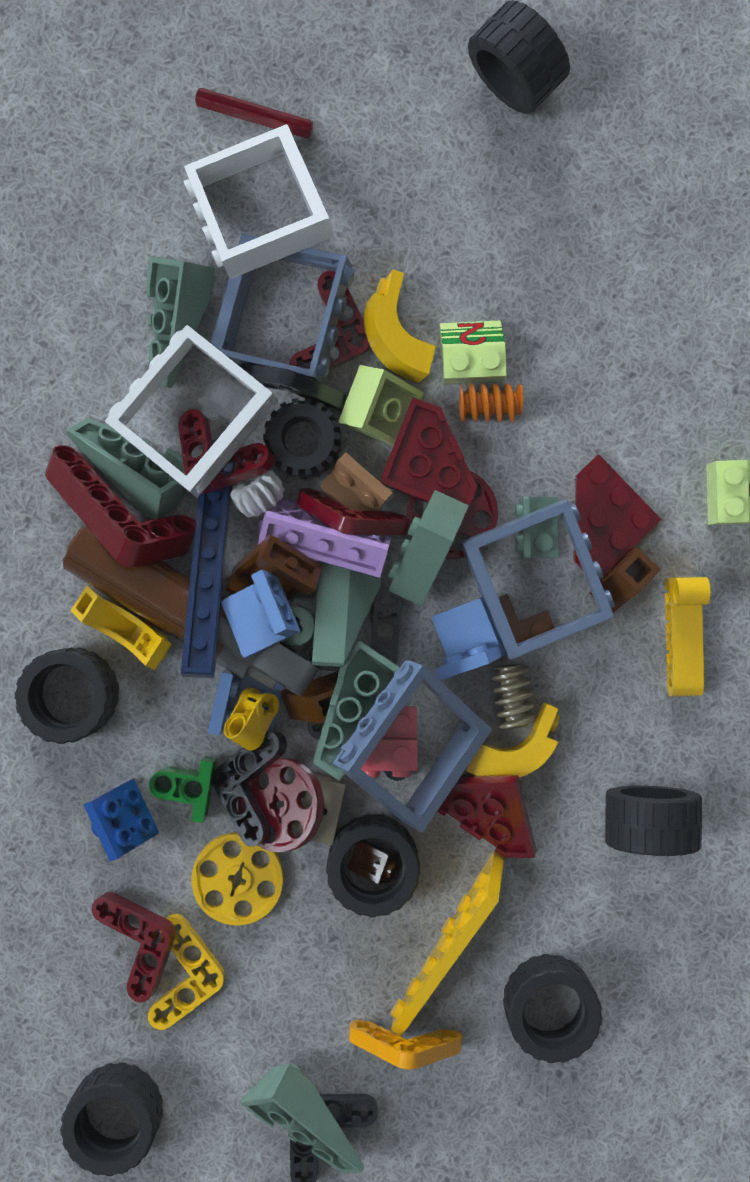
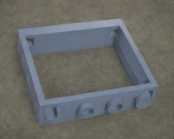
[211,233,354,383]
[460,500,615,660]
[332,660,492,833]

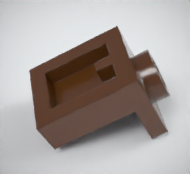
[347,840,400,884]

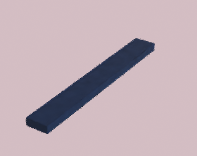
[181,439,234,678]

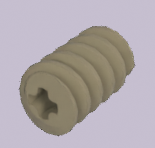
[491,664,536,729]

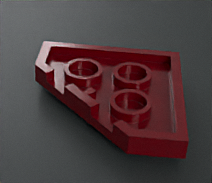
[380,397,477,517]
[573,454,662,576]
[437,775,537,858]

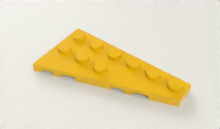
[390,850,504,1036]

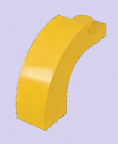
[364,269,436,383]
[70,585,171,670]
[465,702,560,778]

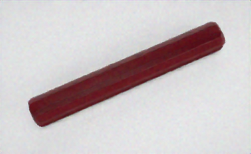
[195,88,313,139]

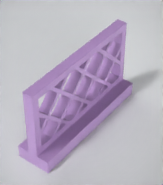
[258,498,392,578]

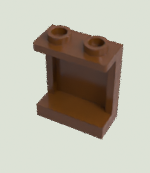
[225,534,323,600]

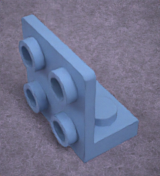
[221,570,300,658]
[432,598,506,680]
[208,670,284,742]

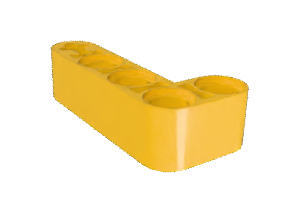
[665,577,711,697]

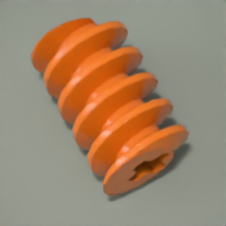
[459,383,523,423]

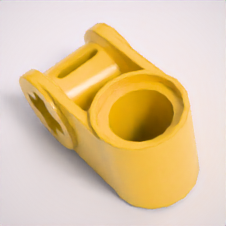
[224,687,279,751]

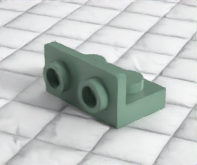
[515,496,559,559]

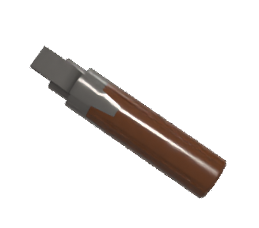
[62,525,319,697]

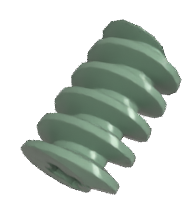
[283,605,315,646]

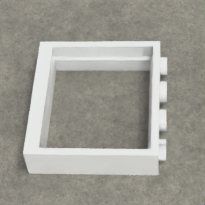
[184,124,334,279]
[105,325,278,498]

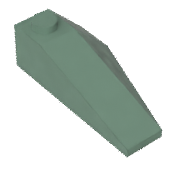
[146,256,215,388]
[66,418,188,520]
[312,561,381,667]
[313,640,400,781]
[240,1064,365,1174]

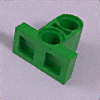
[149,756,217,823]

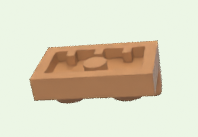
[320,452,392,511]

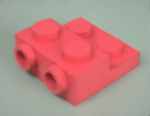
[361,706,418,777]

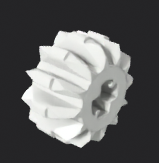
[230,469,285,517]

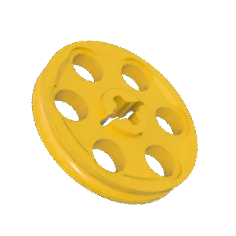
[191,832,284,926]

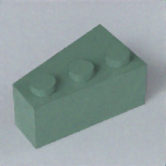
[388,490,469,606]

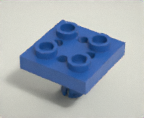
[84,778,159,861]

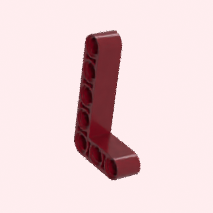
[45,445,196,568]

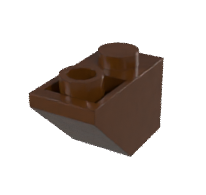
[589,548,661,613]
[280,671,338,723]

